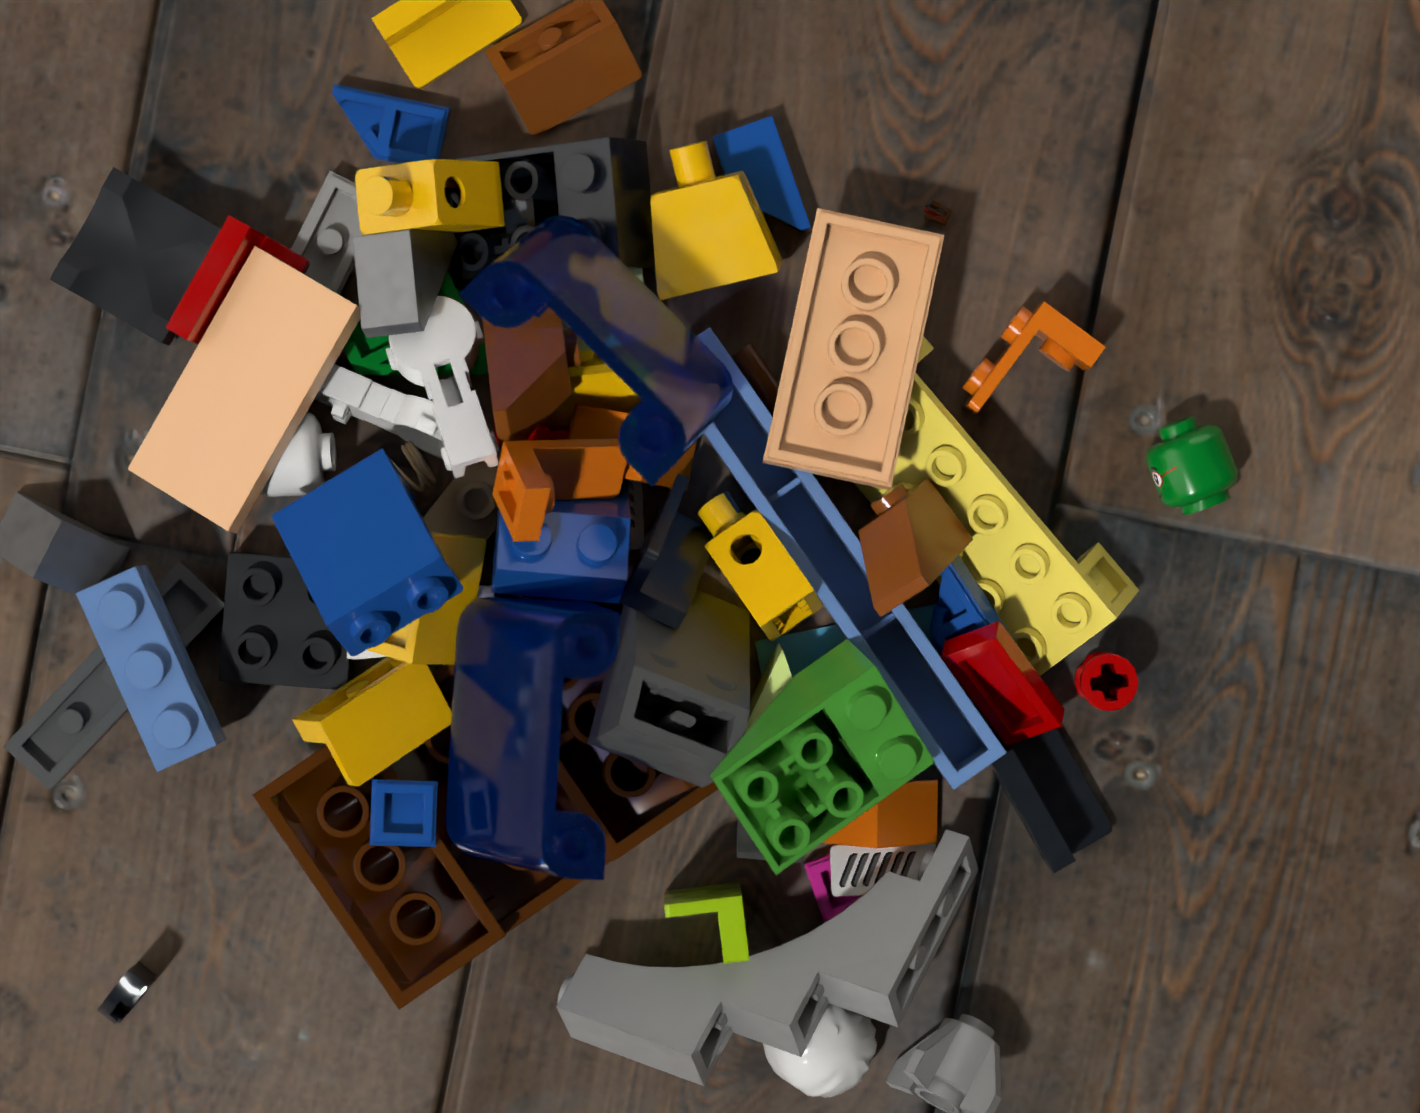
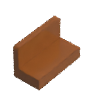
[484,0,642,136]

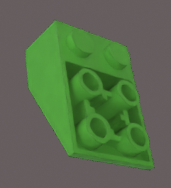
[710,639,935,875]

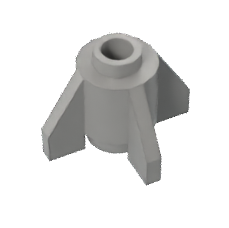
[885,1014,1002,1113]

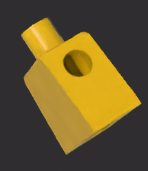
[650,141,783,300]
[355,159,505,236]
[698,491,823,643]

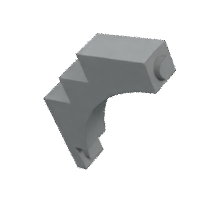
[556,829,978,1086]

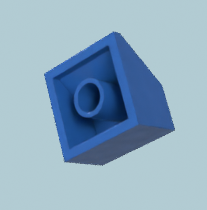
[491,479,631,604]

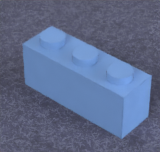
[76,565,227,772]

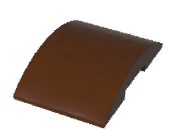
[253,597,718,1010]

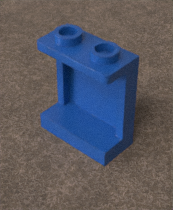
[271,448,463,656]

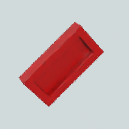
[941,621,1065,746]

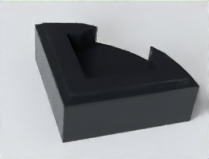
[97,961,156,1025]

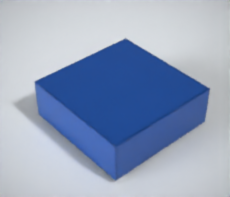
[370,780,438,847]

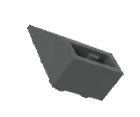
[588,589,750,788]

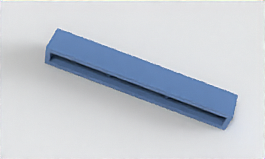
[657,327,1007,790]

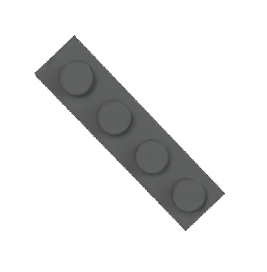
[3,561,224,790]

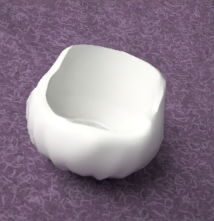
[763,1003,877,1098]

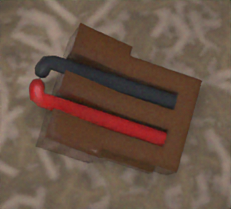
[924,200,952,226]

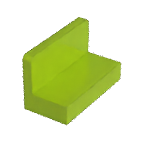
[664,882,750,964]

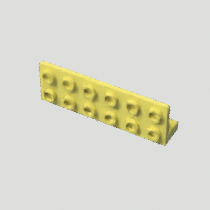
[853,336,1140,676]

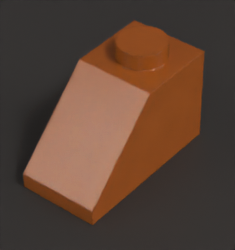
[482,303,581,454]
[858,478,973,617]

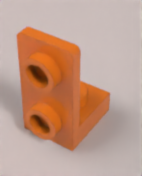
[962,301,1106,414]
[492,438,630,542]

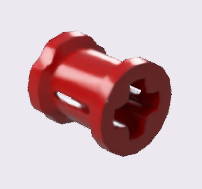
[1074,651,1138,711]

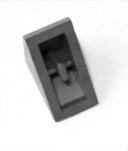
[353,229,458,338]
[0,491,132,596]

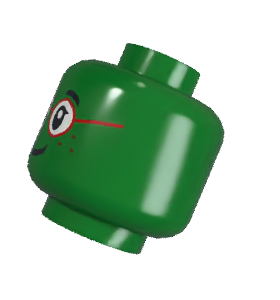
[1145,416,1238,515]

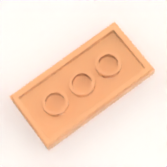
[763,208,944,490]
[128,246,360,534]

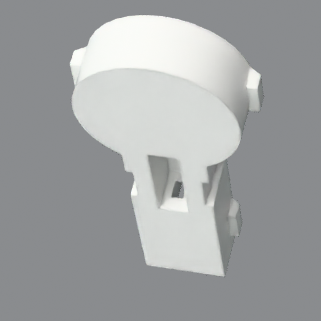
[385,296,500,478]
[314,364,444,459]

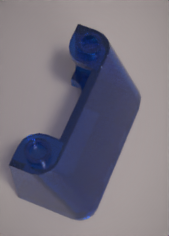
[459,215,734,487]
[445,596,620,880]

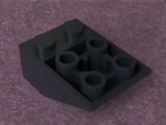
[445,137,655,288]

